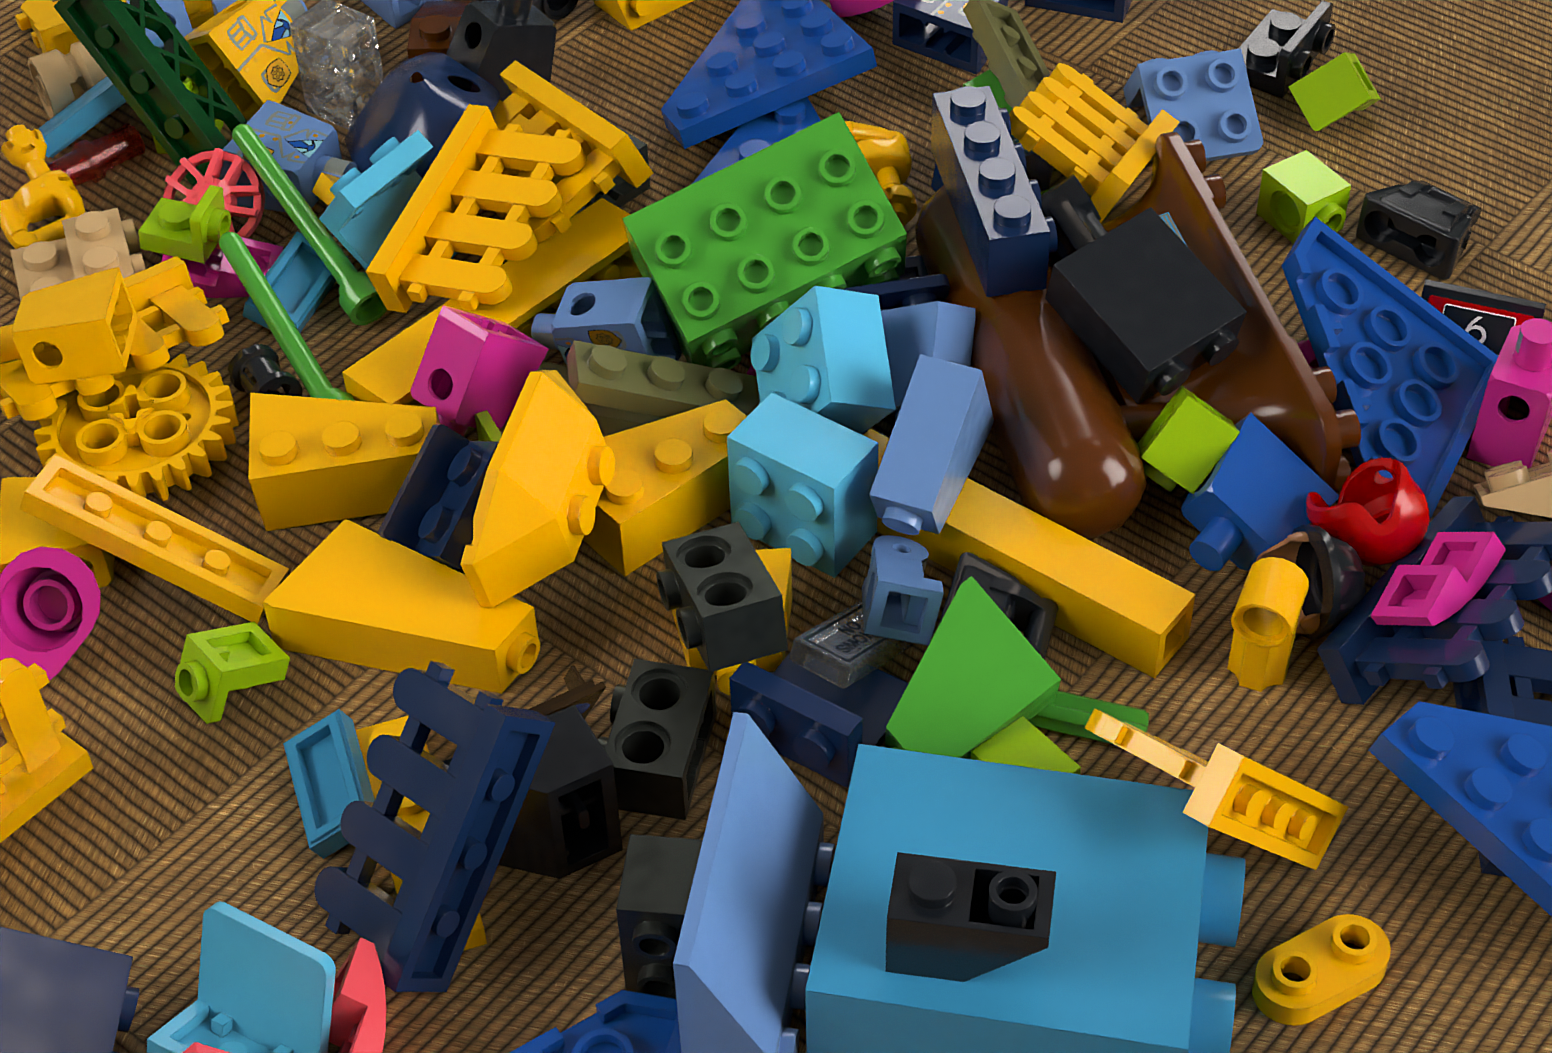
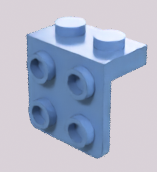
[1123,49,1263,162]

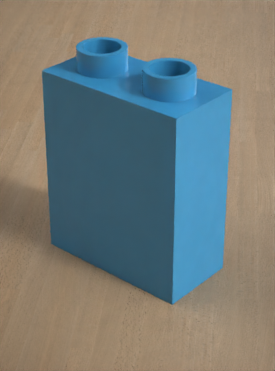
[805,744,1246,1053]

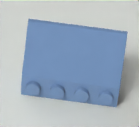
[673,712,836,1053]

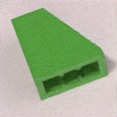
[885,576,1061,759]

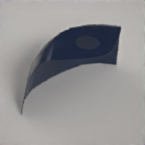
[344,52,500,179]

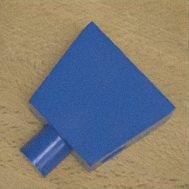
[1181,413,1340,571]

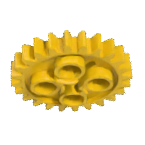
[34,354,239,501]

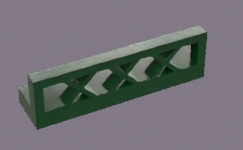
[53,0,248,186]

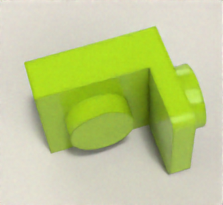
[138,185,231,264]
[175,621,290,724]

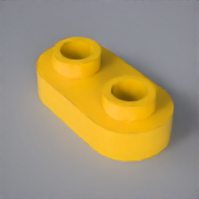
[1252,914,1391,1026]

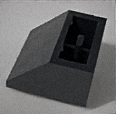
[443,705,623,879]

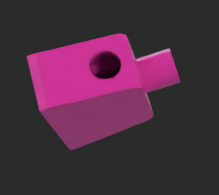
[411,305,549,437]
[1466,318,1552,469]

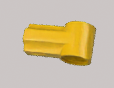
[1227,557,1309,692]

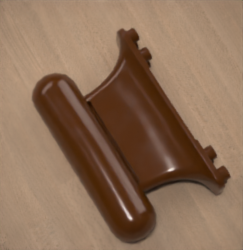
[915,132,1361,540]

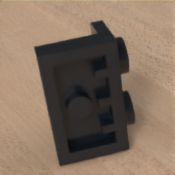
[1238,0,1336,98]

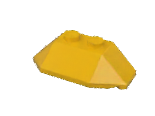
[460,370,615,608]

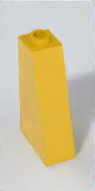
[263,519,540,694]

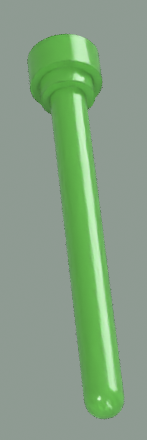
[232,124,387,325]
[219,232,356,401]

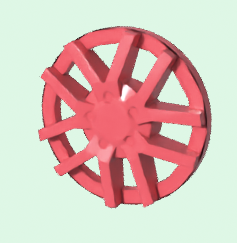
[163,148,265,249]

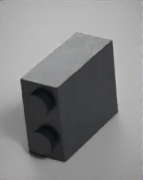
[1045,207,1247,404]

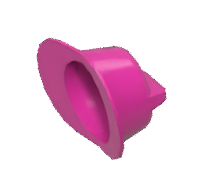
[0,546,101,681]

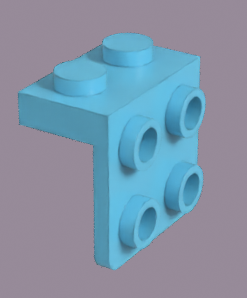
[319,130,460,270]
[146,901,336,1053]

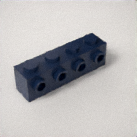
[931,86,1058,297]

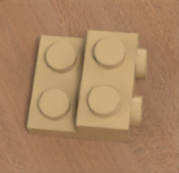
[10,207,146,302]

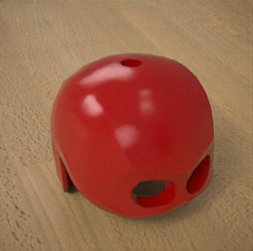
[1306,457,1429,567]

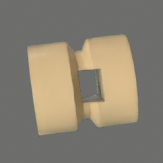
[28,41,107,119]

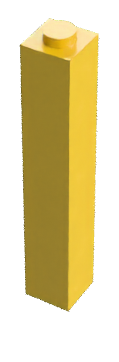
[864,428,1196,678]

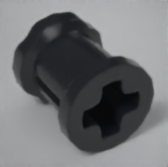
[228,344,302,404]

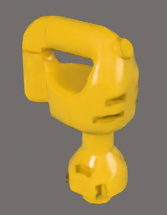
[845,121,917,226]
[0,124,86,249]

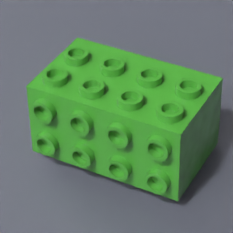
[622,112,907,370]

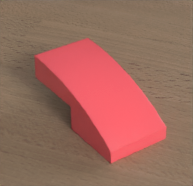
[329,937,387,1053]

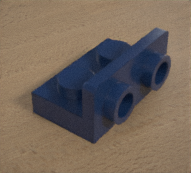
[378,424,499,569]

